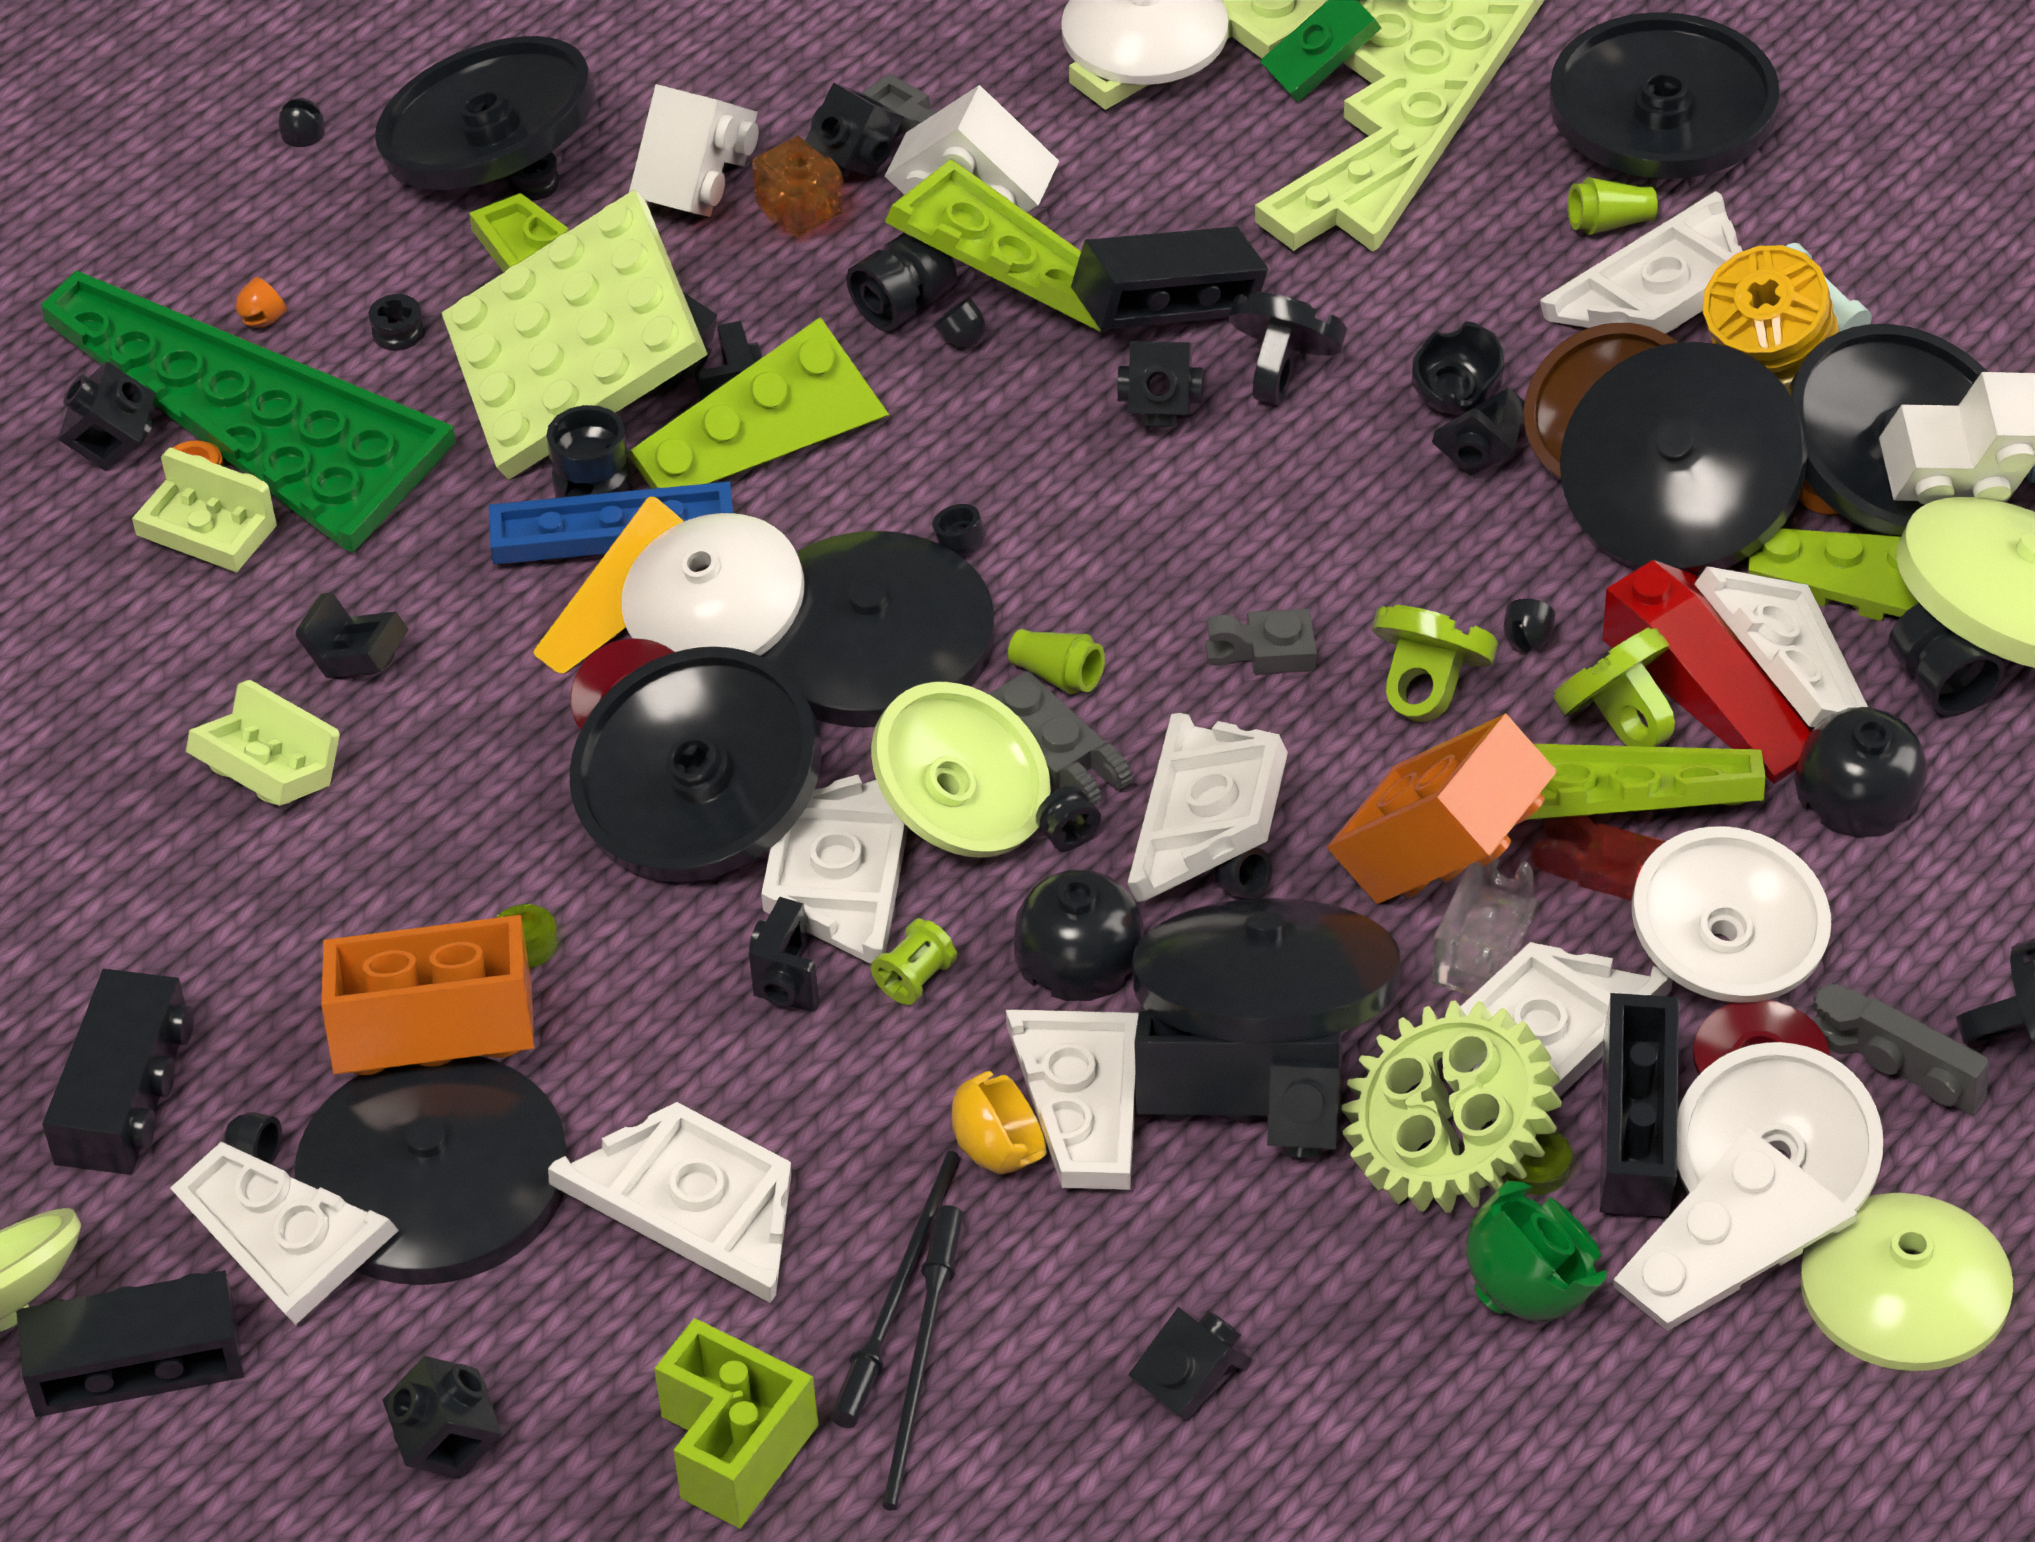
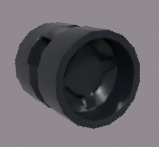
[846,232,957,332]
[546,405,633,498]
[1888,603,2005,716]

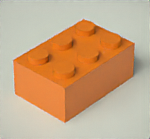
[1326,713,1557,904]
[321,915,534,1075]

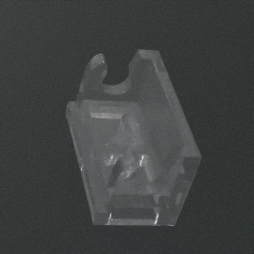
[1432,858,1538,996]

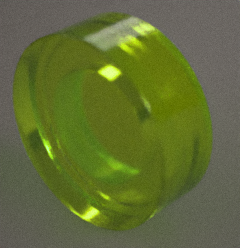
[496,904,558,968]
[1504,1131,1572,1195]

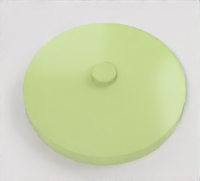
[1896,497,2035,668]

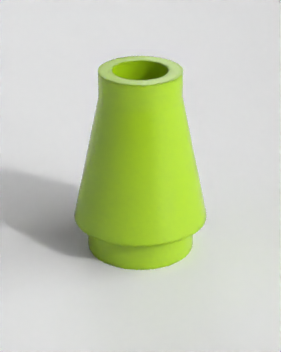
[1567,177,1658,235]
[1008,629,1105,694]

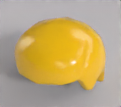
[952,1071,1047,1174]

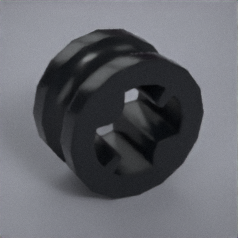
[508,152,560,200]
[368,294,424,351]
[1036,786,1101,851]

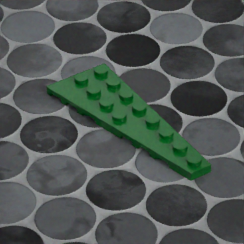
[40,270,456,553]

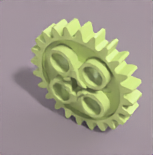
[1341,1000,1562,1213]

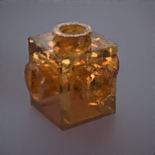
[752,135,843,238]

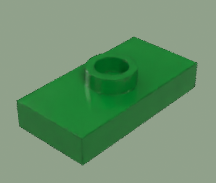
[1260,0,1382,103]

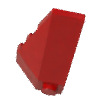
[1602,560,1812,784]

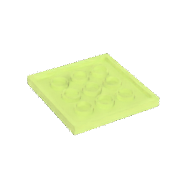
[441,189,708,480]

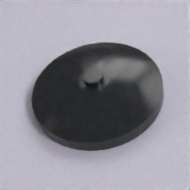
[1550,12,1780,179]
[375,36,595,190]
[1788,324,1988,537]
[1560,342,1808,576]
[761,531,995,728]
[570,646,822,882]
[1133,898,1400,1043]
[295,1056,568,1285]

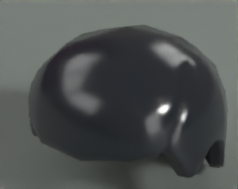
[1412,321,1505,415]

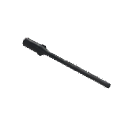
[830,1151,959,1428]
[883,1205,964,1511]

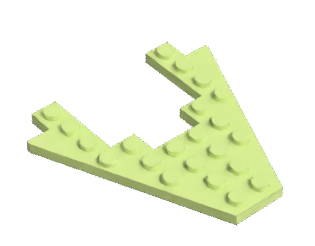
[1069,0,1544,252]

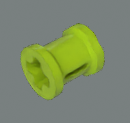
[870,918,957,1005]

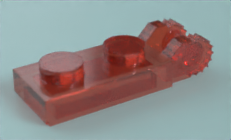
[1531,815,1666,901]

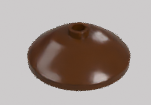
[1524,323,1678,481]

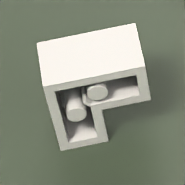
[629,84,759,217]
[885,85,1059,212]
[1879,372,2035,504]

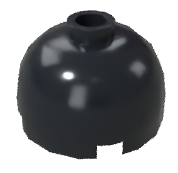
[1794,707,1927,837]
[1014,870,1144,1001]

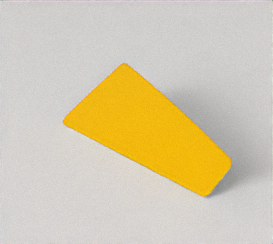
[533,497,702,674]

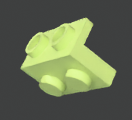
[132,448,277,573]
[186,680,340,806]

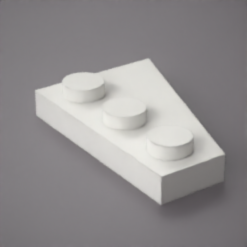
[1695,566,1868,727]
[1006,1010,1139,1190]
[1613,1127,1858,1331]
[170,1142,399,1325]

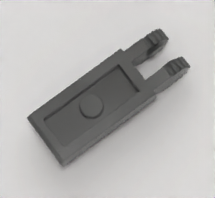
[989,671,1133,805]
[1813,983,1989,1116]

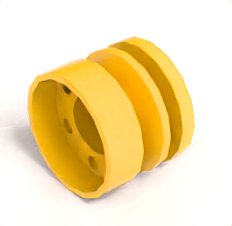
[1702,245,1840,391]

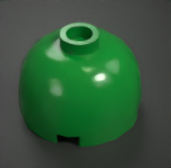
[1466,1181,1607,1321]

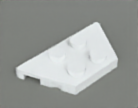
[1540,191,1742,334]
[1127,713,1288,902]
[761,774,908,964]
[1460,942,1673,1123]
[548,1102,791,1303]

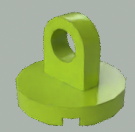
[1371,605,1499,722]
[1553,628,1675,747]

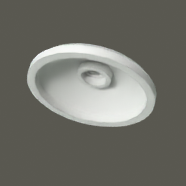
[1062,0,1228,85]
[621,513,804,656]
[1632,827,1831,1003]
[1677,1042,1883,1212]

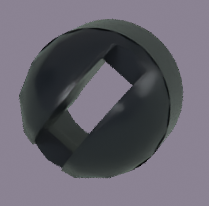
[278,97,325,147]
[933,297,985,347]
[932,504,984,557]
[1504,599,1556,652]
[1214,847,1272,899]
[224,1112,282,1164]

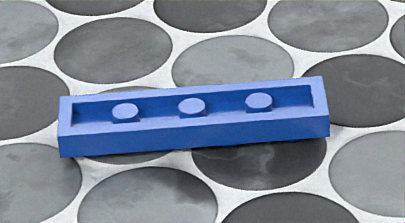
[489,481,733,565]

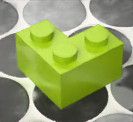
[654,1318,818,1529]

